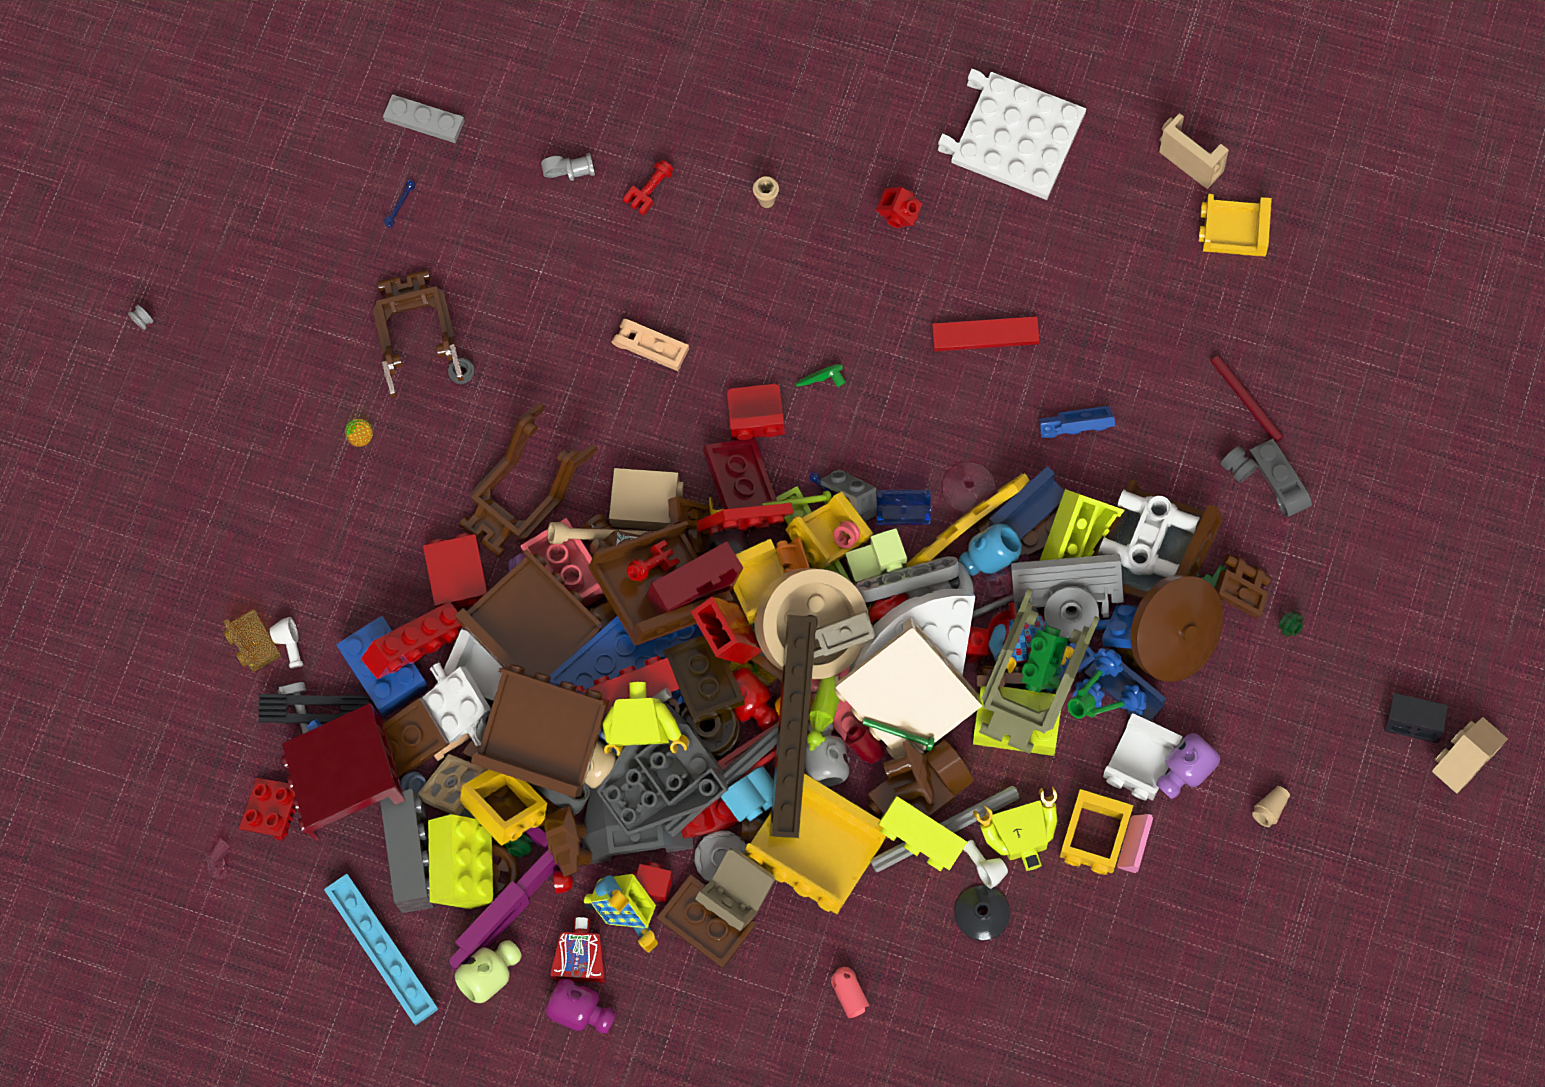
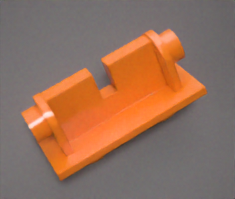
[776,537,810,573]

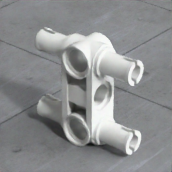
[1098,490,1200,578]

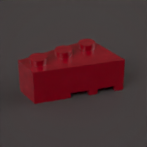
[646,542,743,615]

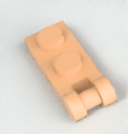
[612,319,689,371]

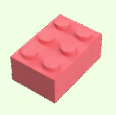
[521,518,605,607]

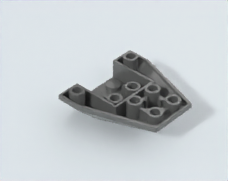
[597,702,729,836]
[582,786,694,865]

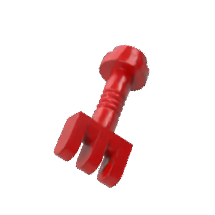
[623,160,674,216]
[627,540,680,581]

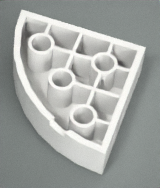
[848,589,975,675]

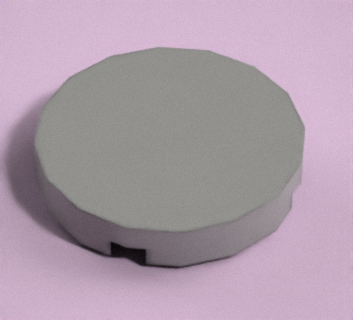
[694,830,746,882]

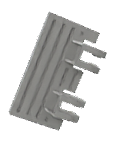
[1011,554,1123,618]

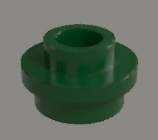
[1279,611,1304,637]
[505,834,532,857]

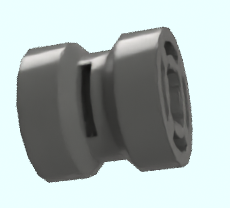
[1220,446,1258,483]

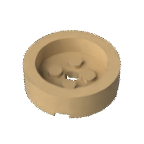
[755,568,868,679]

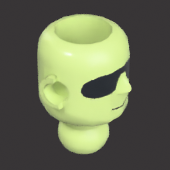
[455,940,521,1003]

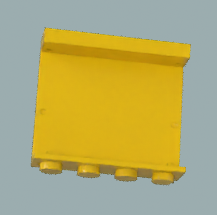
[744,773,887,914]

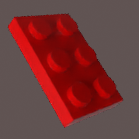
[696,503,794,535]

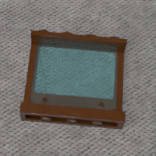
[1094,479,1223,599]

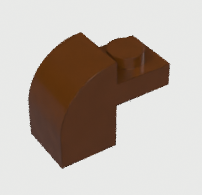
[923,739,974,796]

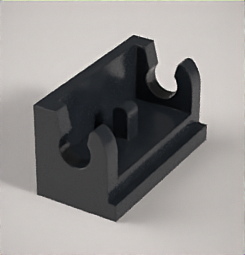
[1384,693,1448,743]

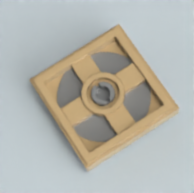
[416,754,487,816]

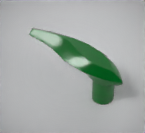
[795,364,846,388]

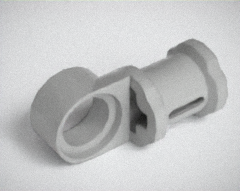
[541,153,595,181]

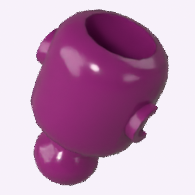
[545,979,616,1034]

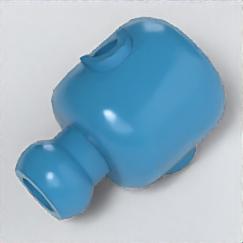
[958,523,1022,576]

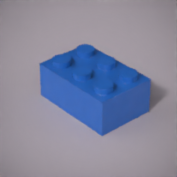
[336,616,429,718]

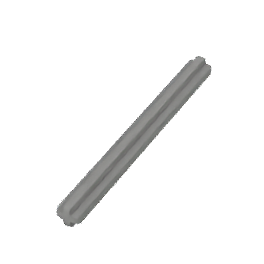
[871,786,1020,872]

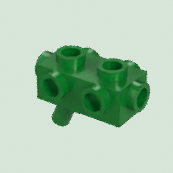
[1021,625,1069,693]

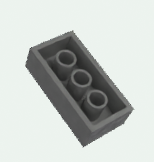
[380,789,434,913]

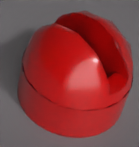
[553,871,573,894]

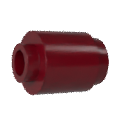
[845,724,884,764]

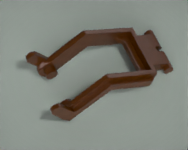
[373,270,464,398]
[459,402,597,557]

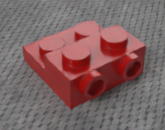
[681,797,738,839]

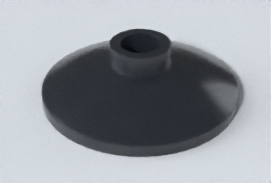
[955,885,1010,941]

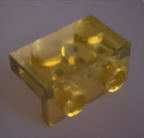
[223,609,281,672]

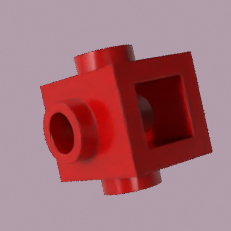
[875,187,922,228]

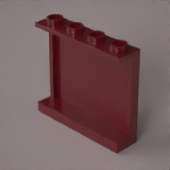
[282,703,406,842]

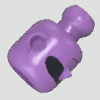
[1156,733,1220,799]

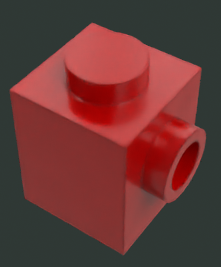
[632,862,673,903]

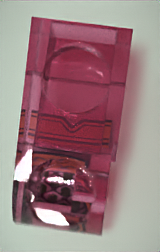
[982,553,1030,597]

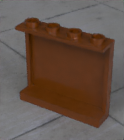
[588,521,734,646]
[455,549,603,676]
[471,664,610,798]

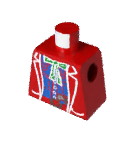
[551,918,606,983]

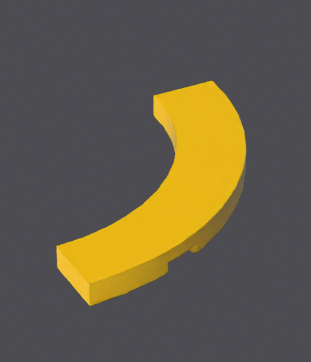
[906,473,1030,567]

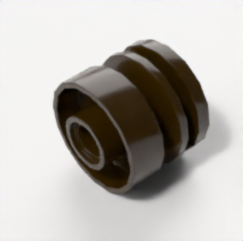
[681,707,742,760]

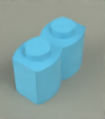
[721,766,774,822]

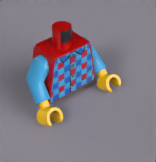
[988,601,1074,673]

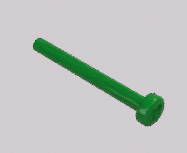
[862,718,935,751]

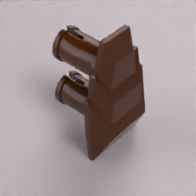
[883,741,935,804]
[544,806,592,877]

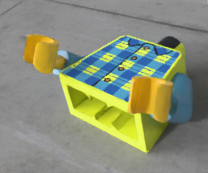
[584,874,658,953]

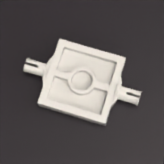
[422,663,491,746]

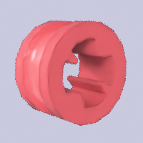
[833,521,860,548]

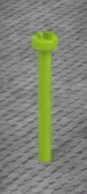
[762,491,832,506]

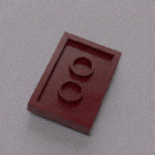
[703,438,777,509]

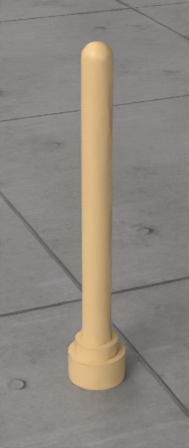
[548,522,655,544]

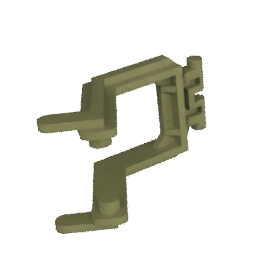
[979,587,1100,754]

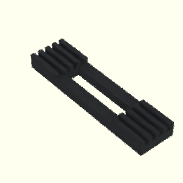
[258,694,369,724]

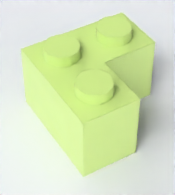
[845,528,907,587]

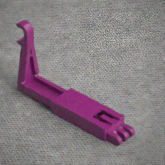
[449,827,558,972]

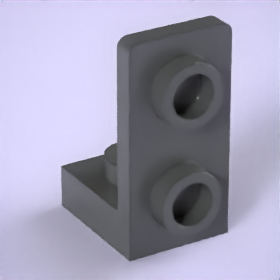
[821,470,878,522]

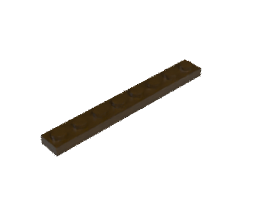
[770,615,817,838]

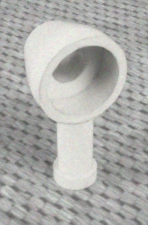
[270,617,303,668]
[963,840,1008,889]

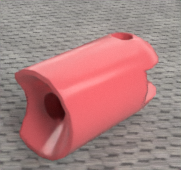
[831,967,870,1018]

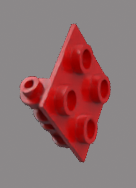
[239,778,296,841]

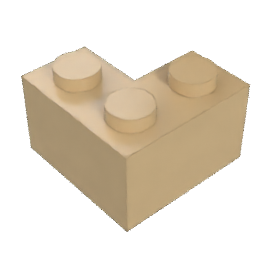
[1432,717,1508,793]

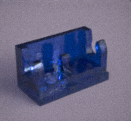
[877,490,931,525]

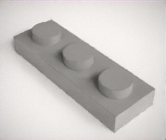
[383,94,465,143]

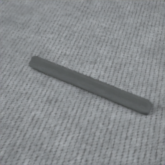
[664,721,779,837]

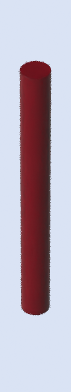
[1211,355,1284,443]

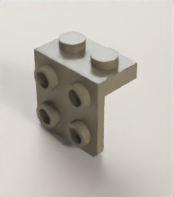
[695,848,775,931]

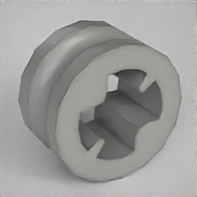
[128,305,154,330]

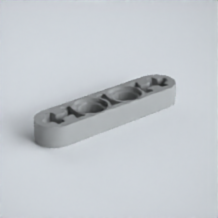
[856,557,960,602]

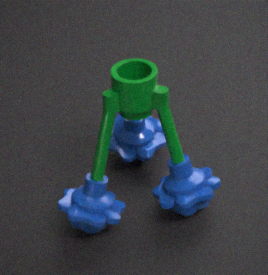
[1067,648,1147,719]

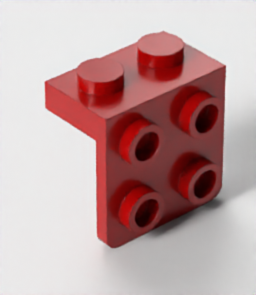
[727,384,785,440]

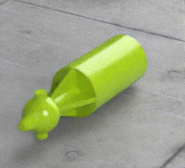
[807,676,840,751]

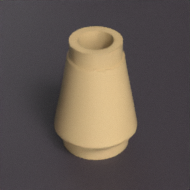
[753,176,779,208]
[1252,786,1290,827]

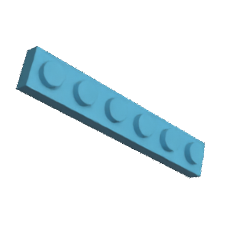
[324,874,439,1026]

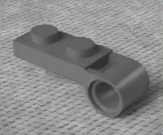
[1250,439,1312,518]

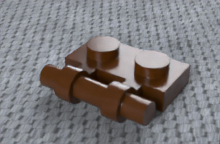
[1215,553,1271,618]

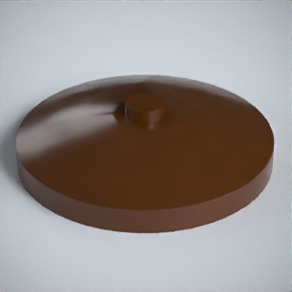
[1131,574,1223,682]

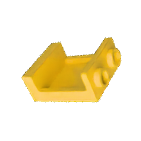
[1199,194,1272,257]
[786,491,873,569]
[733,539,784,625]

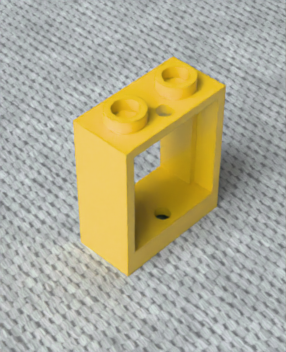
[460,769,547,846]
[1060,789,1133,875]

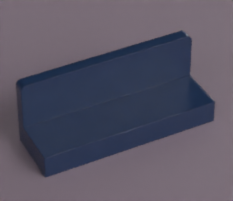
[989,466,1064,541]
[1084,647,1166,721]

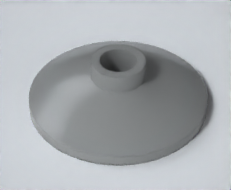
[1044,587,1099,638]

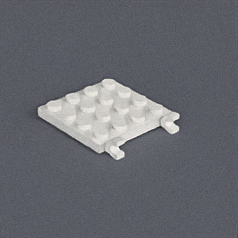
[938,69,1086,200]

